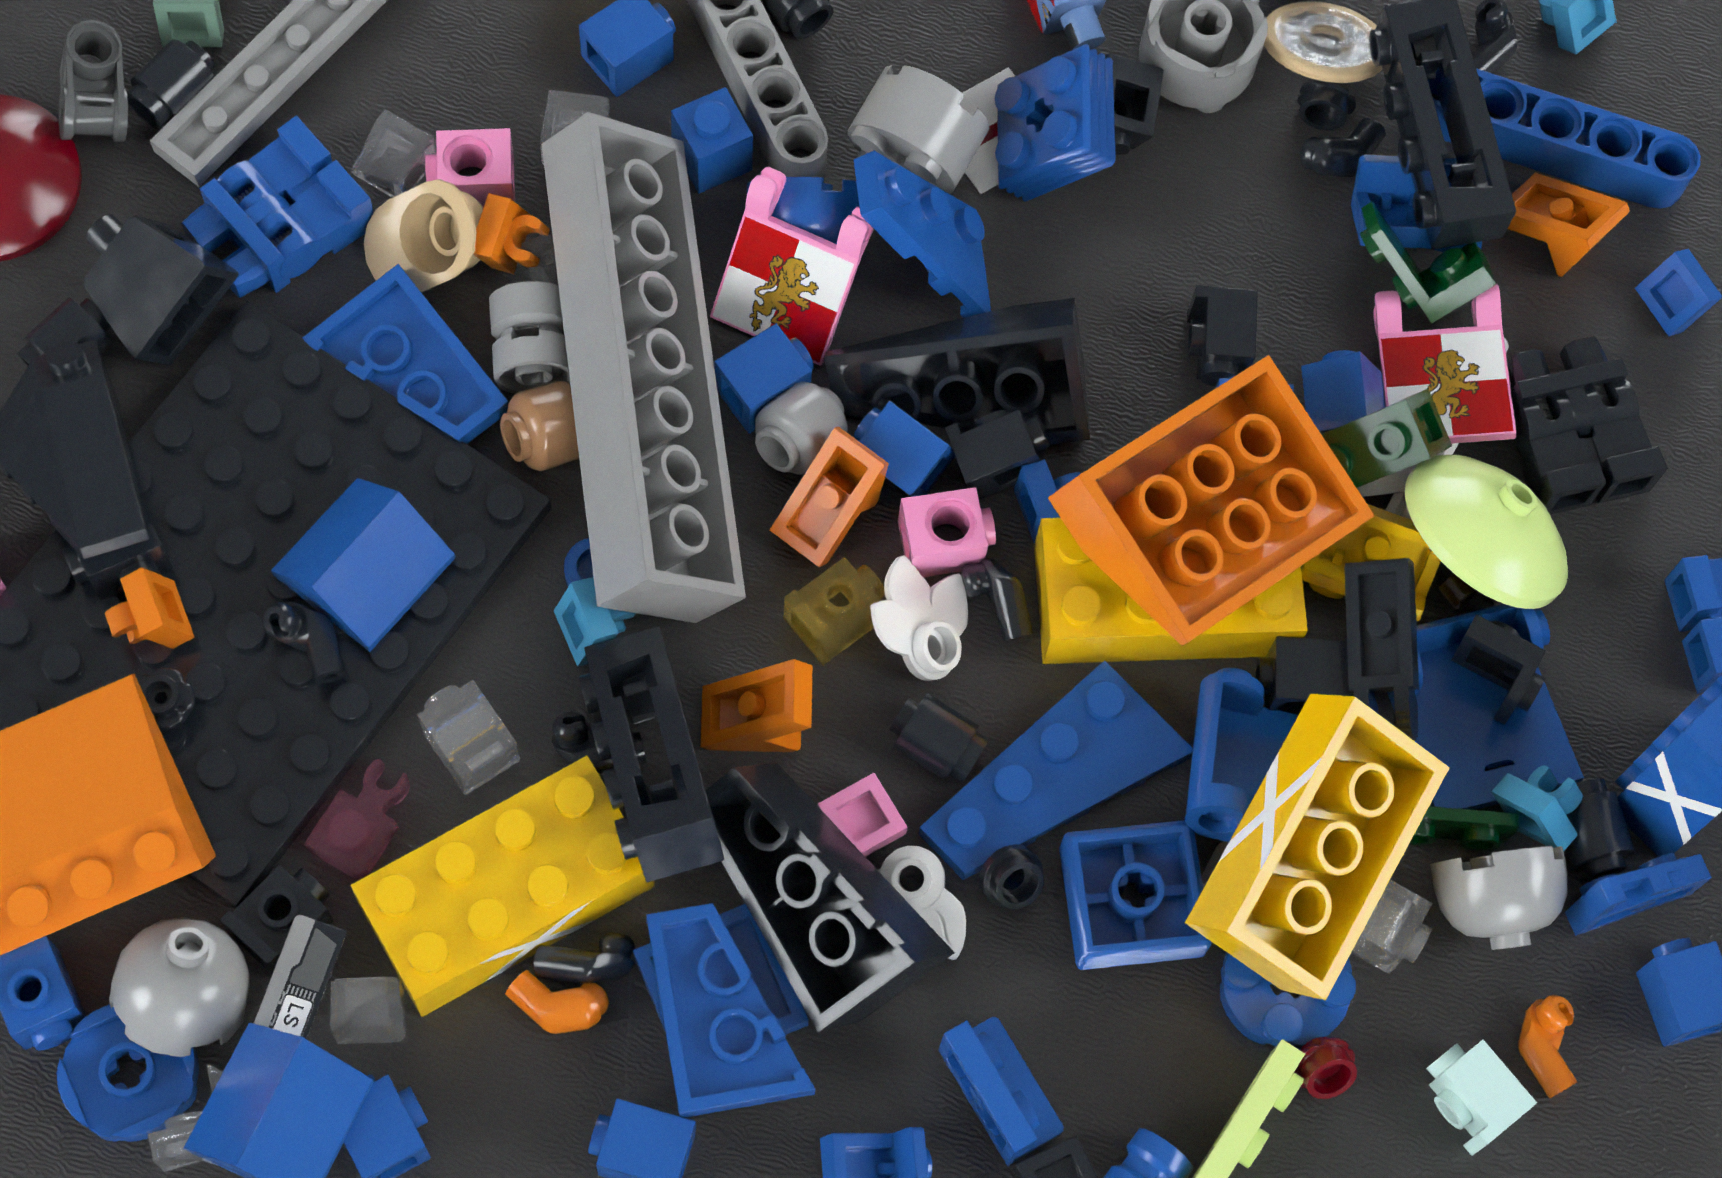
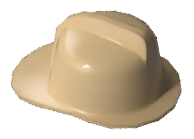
[364,179,483,292]

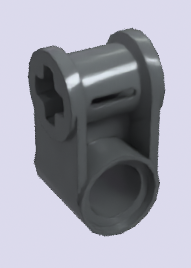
[59,20,128,143]

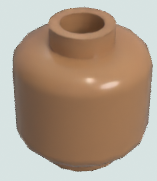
[500,381,579,471]

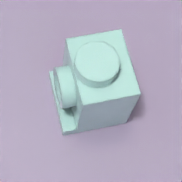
[1426,1040,1537,1156]

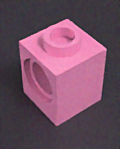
[425,128,515,208]
[898,487,996,577]

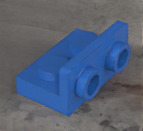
[938,1017,1064,1166]

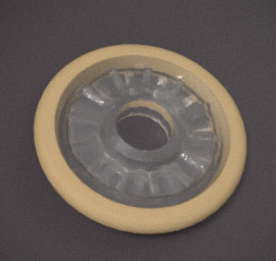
[1264,2,1382,83]

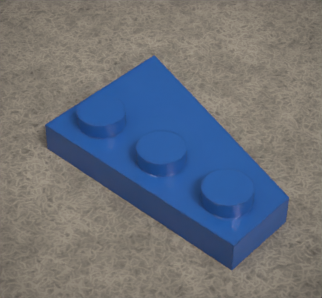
[853,151,991,318]
[303,264,509,444]
[646,903,816,1118]

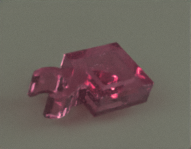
[304,759,410,880]

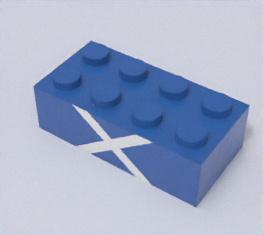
[1614,674,1722,857]

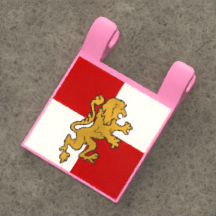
[710,167,874,366]
[1373,284,1516,444]

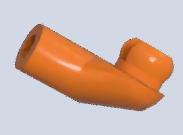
[505,970,609,1034]
[1518,995,1578,1099]

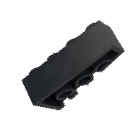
[706,763,955,1032]

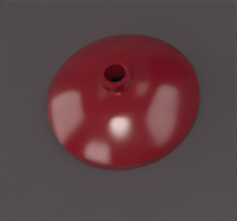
[0,94,82,262]

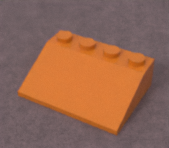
[1048,355,1375,646]
[0,673,216,955]

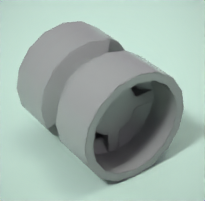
[489,281,570,394]

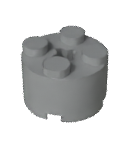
[1139,0,1268,113]
[848,65,989,194]

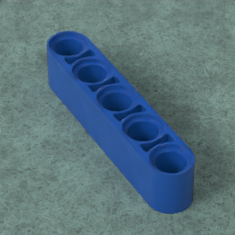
[1428,67,1701,209]

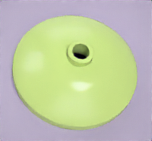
[1405,455,1568,609]

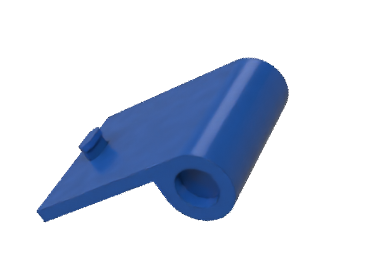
[1387,604,1584,810]
[1185,668,1298,842]

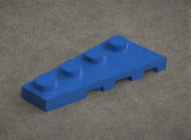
[918,660,1193,880]

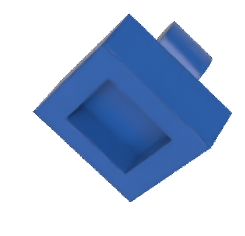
[1635,249,1722,336]
[1014,460,1080,543]

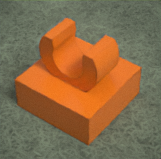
[473,193,550,274]
[104,567,195,649]

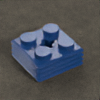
[994,44,1116,202]
[1059,820,1212,970]

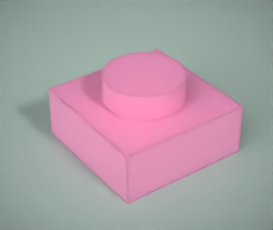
[818,773,908,857]

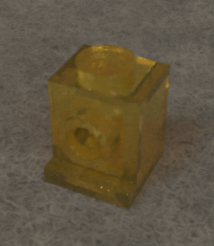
[783,557,885,665]

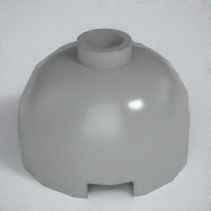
[1430,846,1567,950]
[109,917,250,1057]

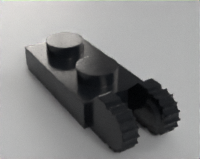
[1344,558,1419,741]

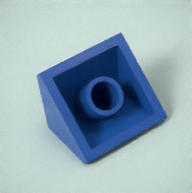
[271,478,455,652]
[184,1022,374,1178]

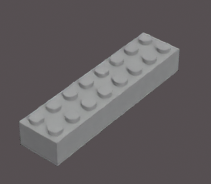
[541,112,746,623]

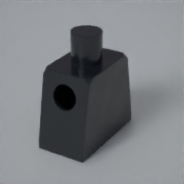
[85,215,239,365]

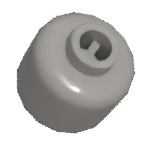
[755,381,848,475]

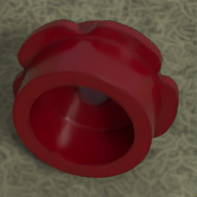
[1294,1037,1357,1099]

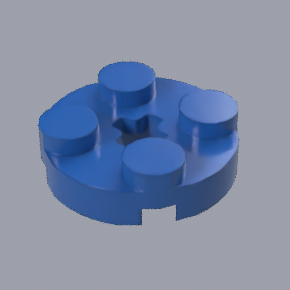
[1220,952,1356,1050]
[57,1005,199,1142]

